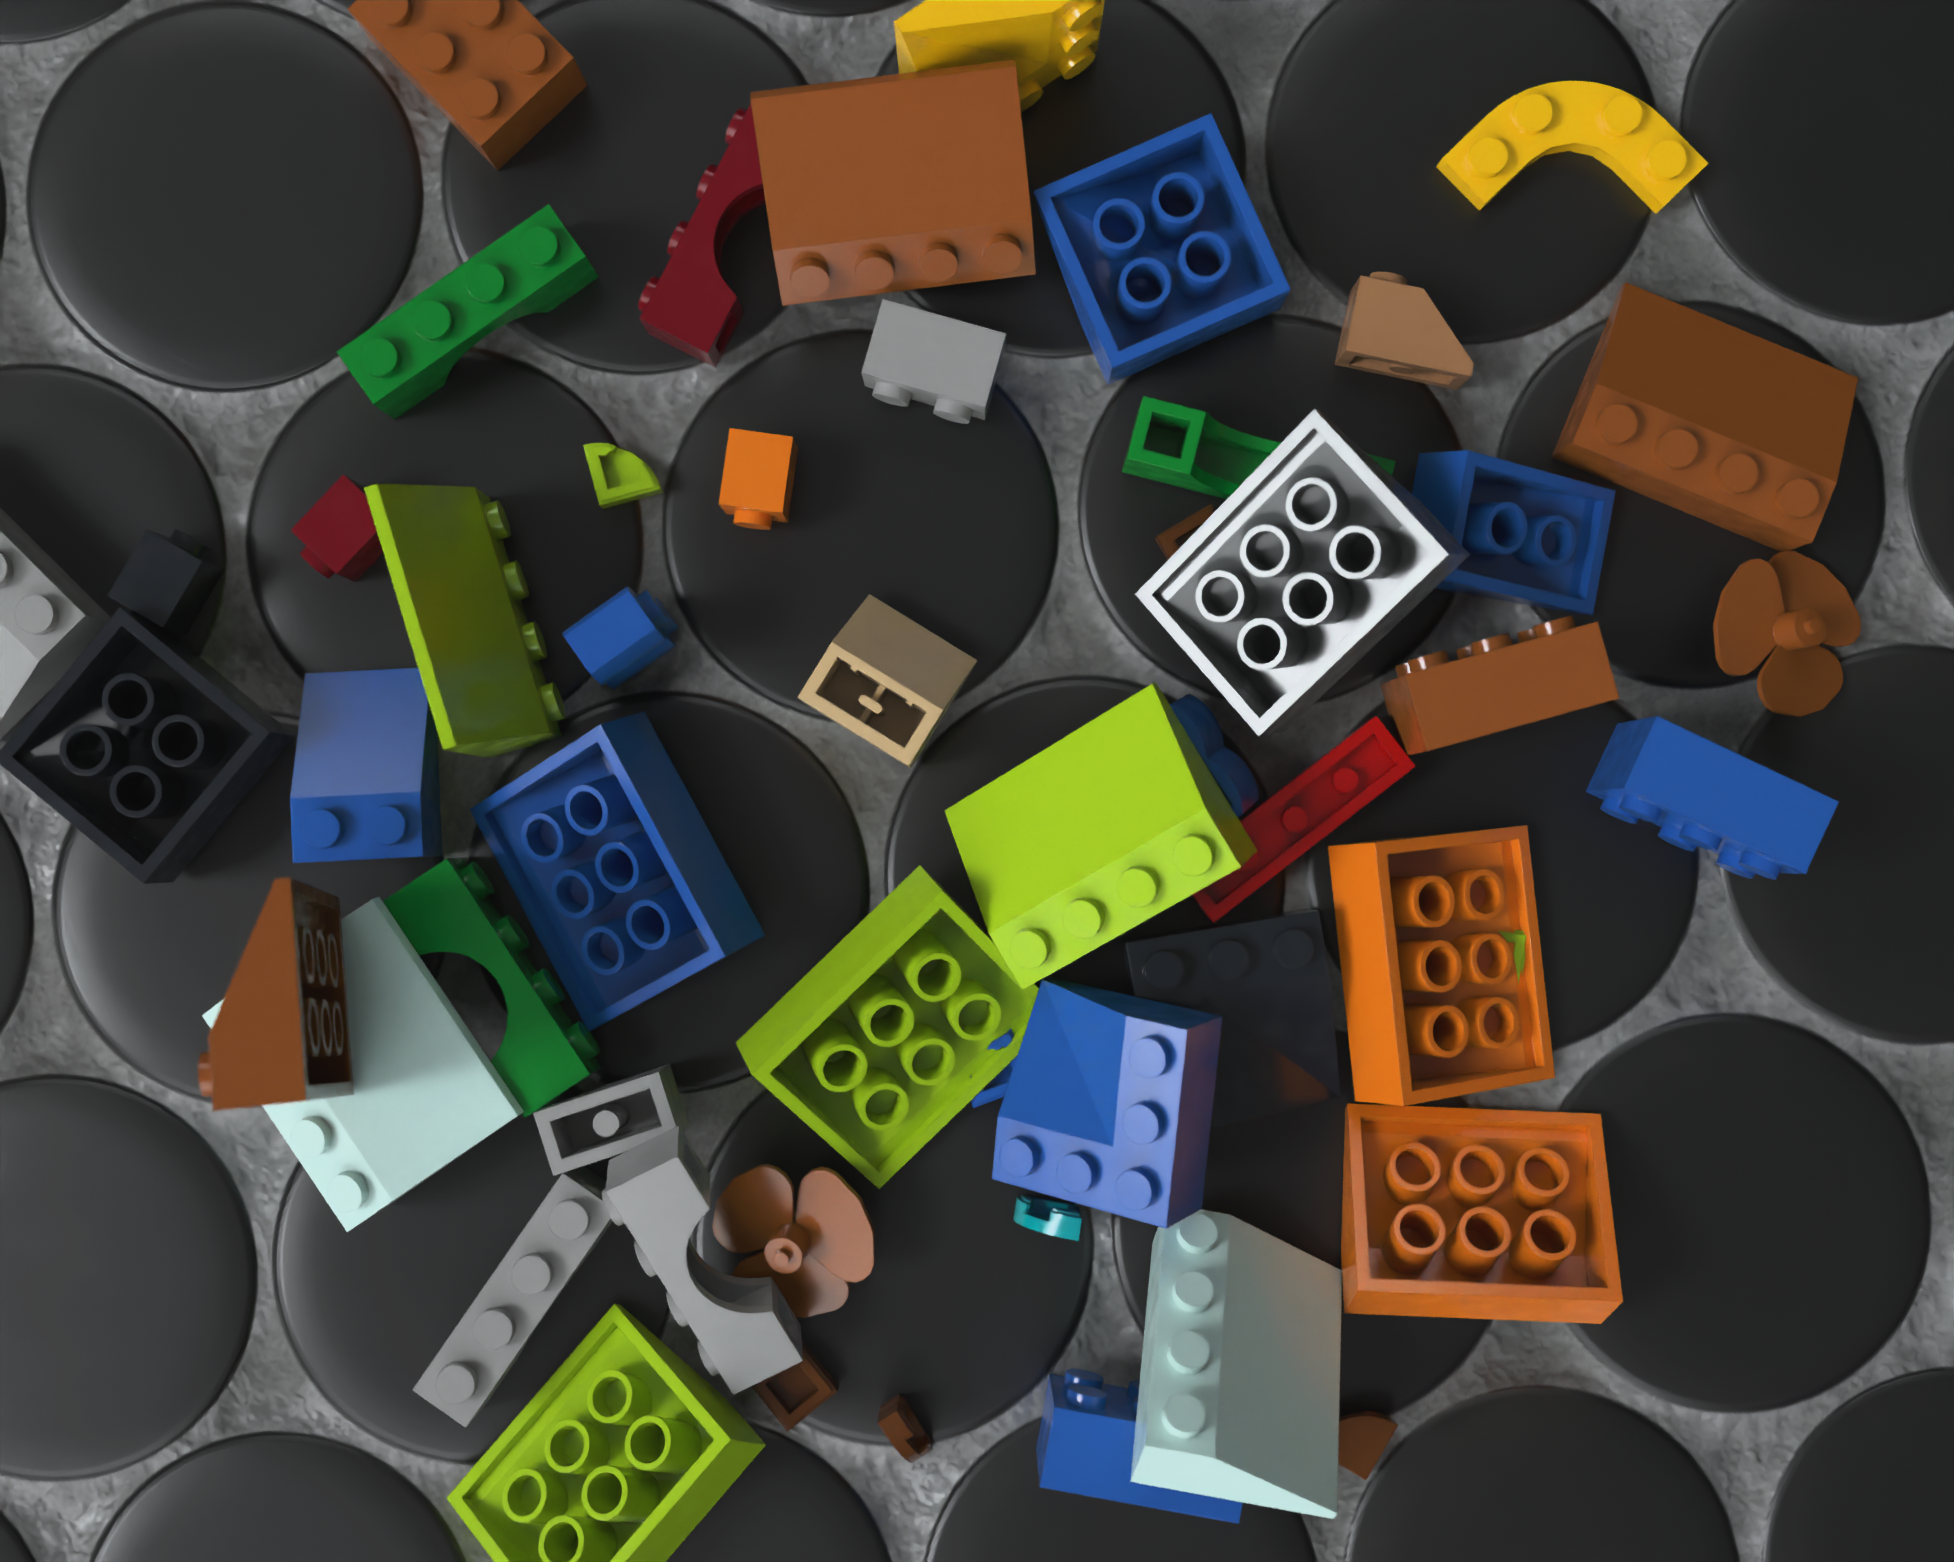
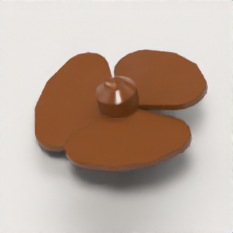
[1713,550,1862,717]
[712,1164,876,1318]

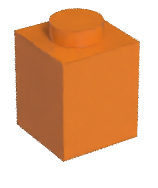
[719,428,798,530]

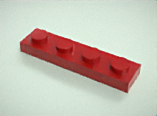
[1191,716,1416,923]

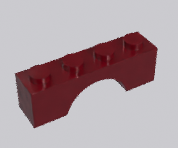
[638,103,766,368]

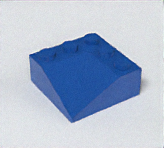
[1033,113,1291,385]
[992,977,1223,1229]

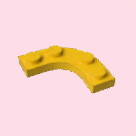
[1436,81,1708,214]

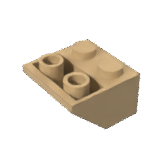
[797,594,977,768]

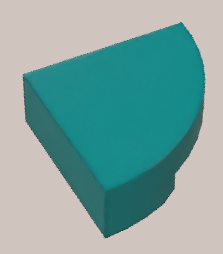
[1013,1195,1082,1241]

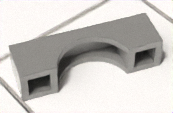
[602,1125,803,1395]
[412,1166,613,1428]

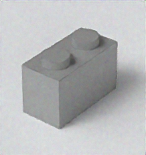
[861,299,1006,424]
[533,1064,689,1176]

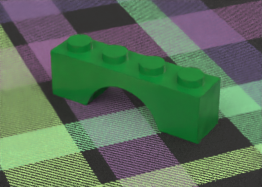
[337,204,599,420]
[1122,396,1396,499]
[383,858,602,1118]

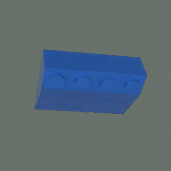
[470,711,766,1031]

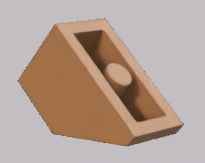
[1335,272,1474,390]

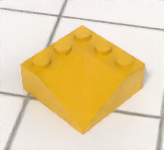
[894,0,1105,112]

